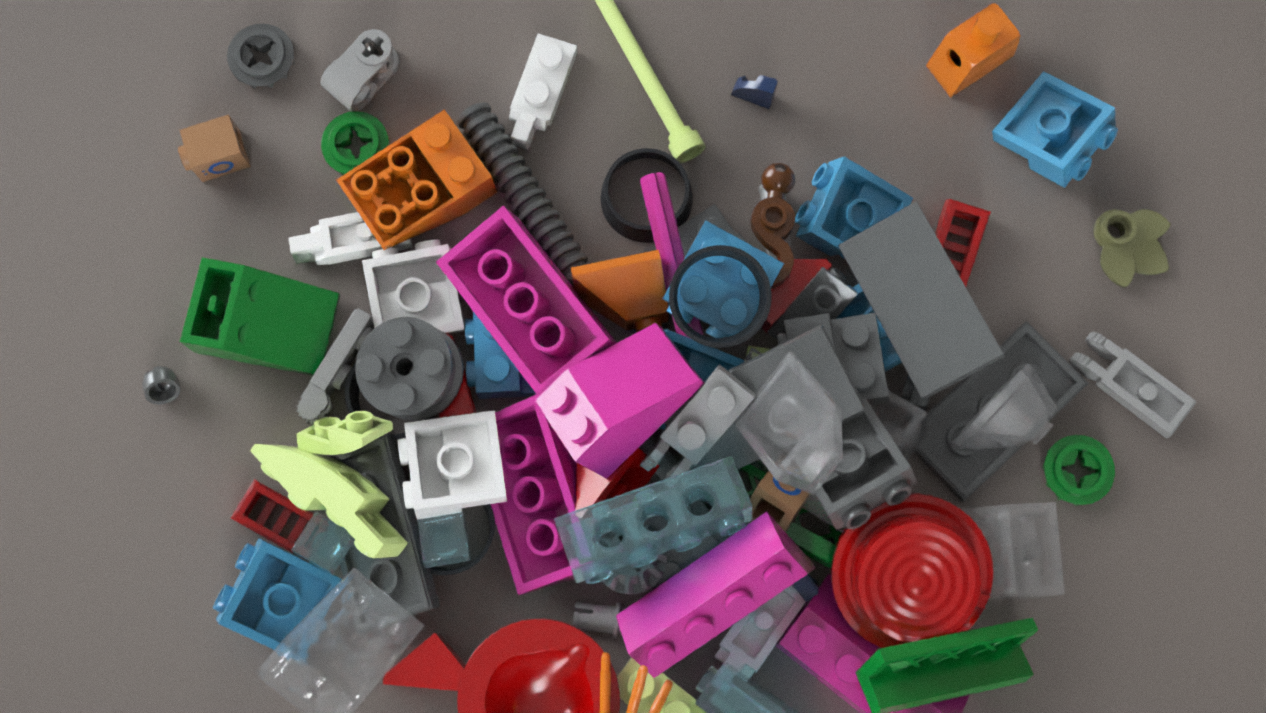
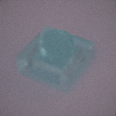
[291,511,355,575]
[418,512,471,568]

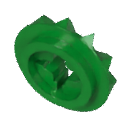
[321,111,390,175]
[1042,435,1115,506]

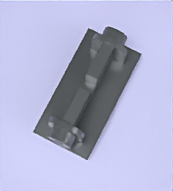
[767,267,858,340]

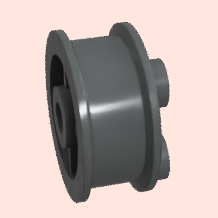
[355,317,464,421]

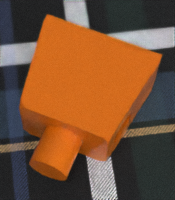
[926,3,1021,98]

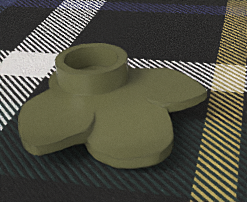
[1093,209,1171,288]

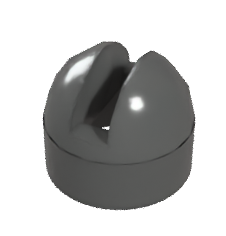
[142,366,180,405]

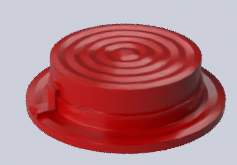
[831,493,993,648]
[457,618,620,713]

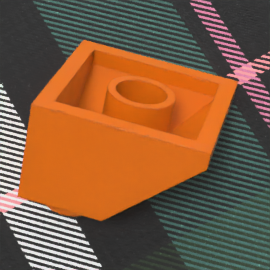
[571,250,669,332]

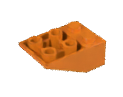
[336,109,497,250]

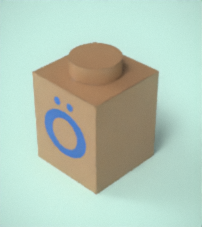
[178,114,251,182]
[740,459,812,532]

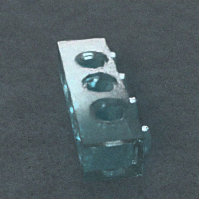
[554,456,752,584]

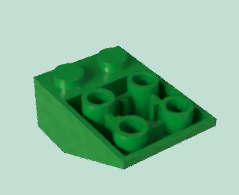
[179,257,340,376]

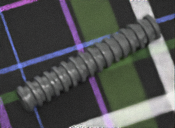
[457,102,588,288]

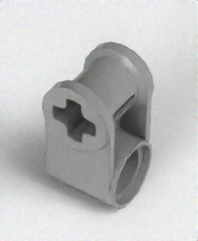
[320,29,400,112]

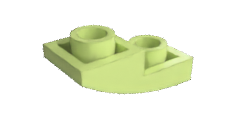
[296,411,393,455]

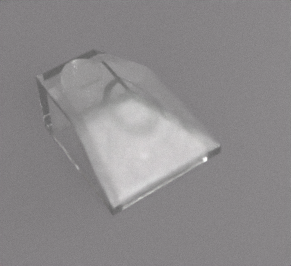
[734,352,843,495]
[949,363,1058,450]

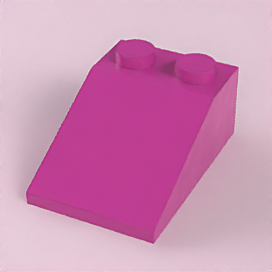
[535,323,705,479]

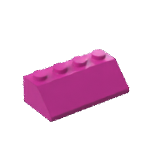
[436,206,617,397]
[491,394,618,595]
[616,512,816,678]
[776,574,970,713]

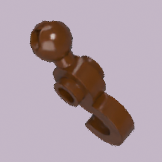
[750,163,795,289]

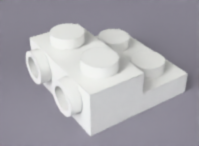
[362,239,465,334]
[398,410,507,520]

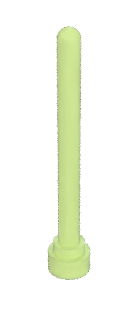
[595,0,706,163]

